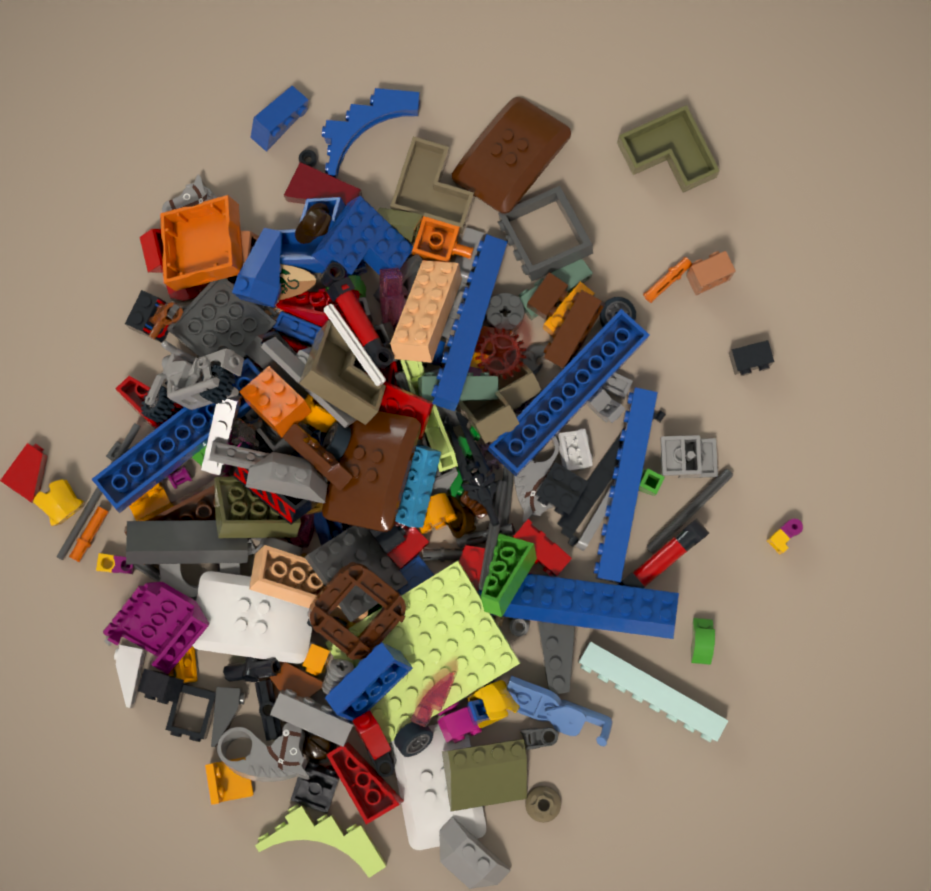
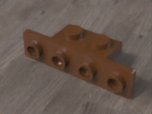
[283,423,353,490]

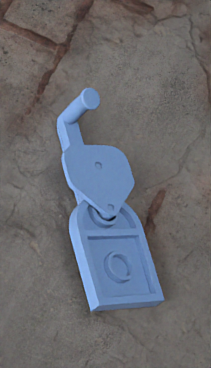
[507,676,613,747]

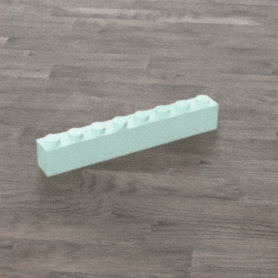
[578,642,728,743]

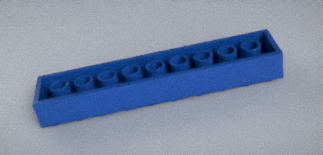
[488,309,649,477]
[92,358,260,513]
[478,574,679,639]

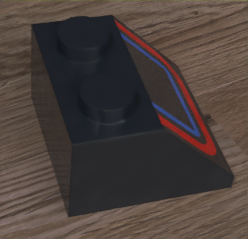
[125,290,169,343]

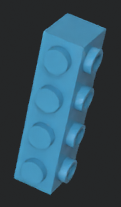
[395,445,441,528]

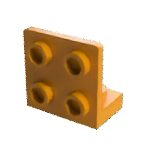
[129,482,171,521]
[205,757,254,805]

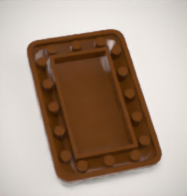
[452,97,571,214]
[322,411,421,532]

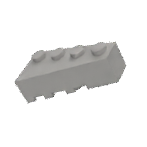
[270,689,353,747]

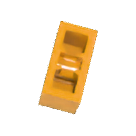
[302,643,332,675]

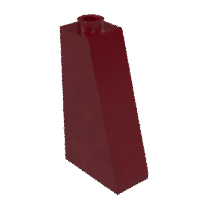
[284,162,363,205]

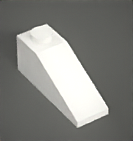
[114,645,146,708]

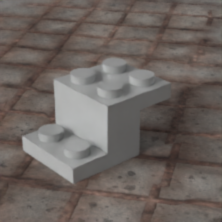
[660,435,718,478]

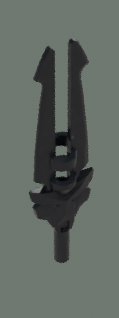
[444,411,500,527]

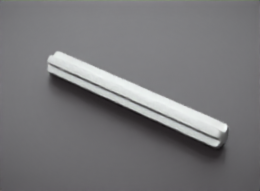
[324,304,386,386]

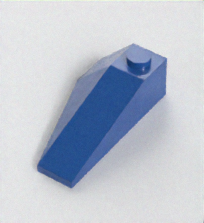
[232,228,282,308]

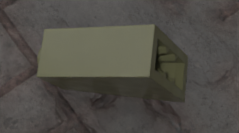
[377,207,423,246]

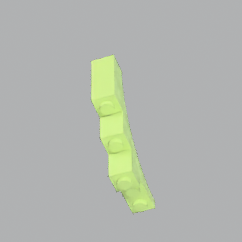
[400,360,458,472]
[255,804,387,878]

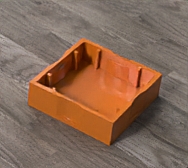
[160,195,243,291]

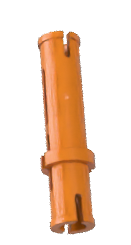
[643,257,692,303]
[69,506,109,562]

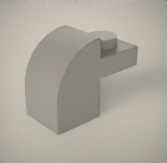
[586,388,625,423]

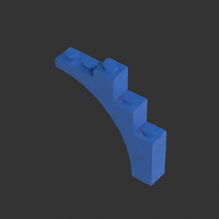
[322,88,420,178]

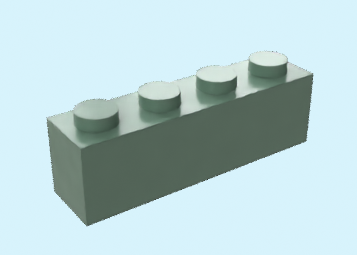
[519,259,593,321]
[418,373,498,401]

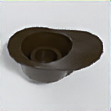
[295,203,332,244]
[446,496,476,539]
[302,729,337,763]

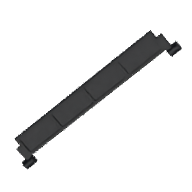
[557,411,666,547]

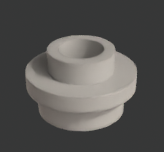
[509,618,529,636]

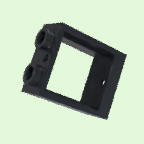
[165,684,216,742]

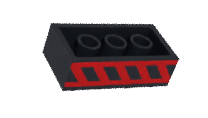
[233,443,318,525]

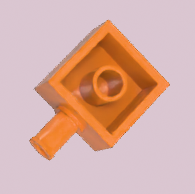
[412,216,474,262]

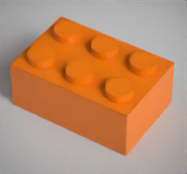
[239,366,312,437]

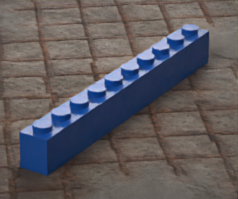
[431,234,508,411]
[593,387,658,583]

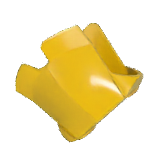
[33,479,85,526]
[467,680,520,728]

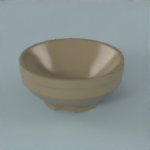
[525,786,561,823]

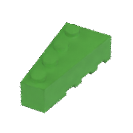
[481,534,537,617]

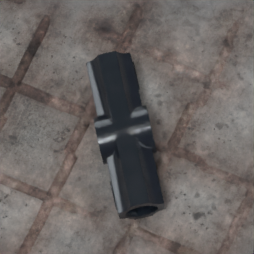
[223,657,281,682]
[255,679,283,741]

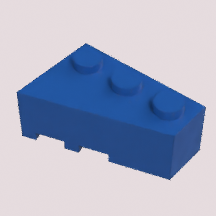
[250,86,309,152]

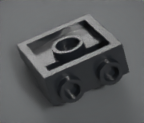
[535,462,588,516]
[290,759,340,814]

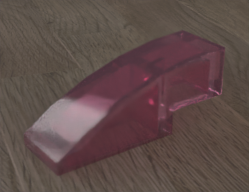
[380,268,404,330]
[410,671,457,727]

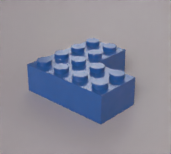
[312,196,413,280]
[277,197,346,273]

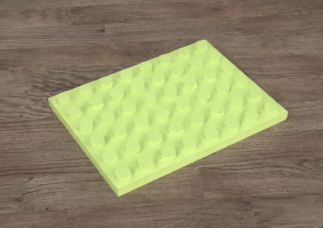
[326,561,521,744]

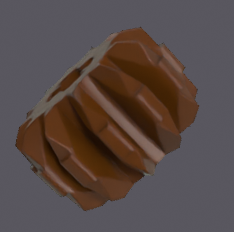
[460,491,488,519]

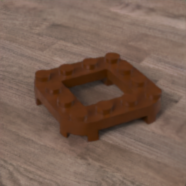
[308,562,406,660]

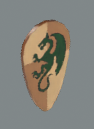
[277,264,317,301]

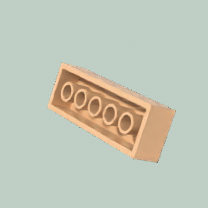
[390,260,462,363]
[249,545,368,623]

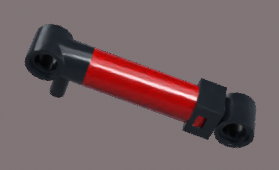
[320,262,394,372]
[617,518,709,588]

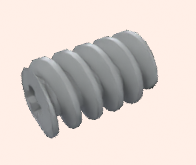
[322,659,354,695]

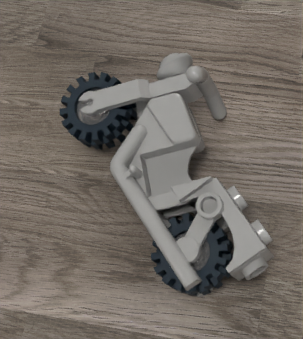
[141,341,244,423]

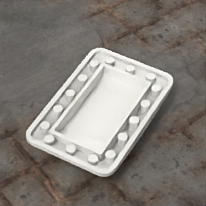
[192,571,312,664]
[390,724,486,850]

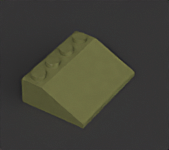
[214,477,301,538]
[442,739,527,812]

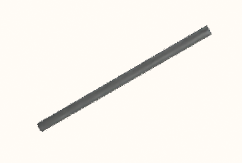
[56,423,141,560]

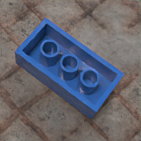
[325,643,413,721]

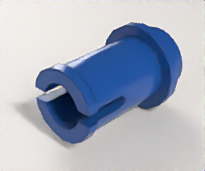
[430,341,446,365]

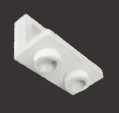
[556,428,593,471]

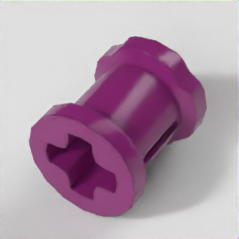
[168,465,193,489]

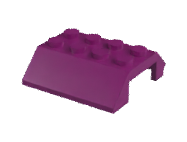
[103,582,209,674]

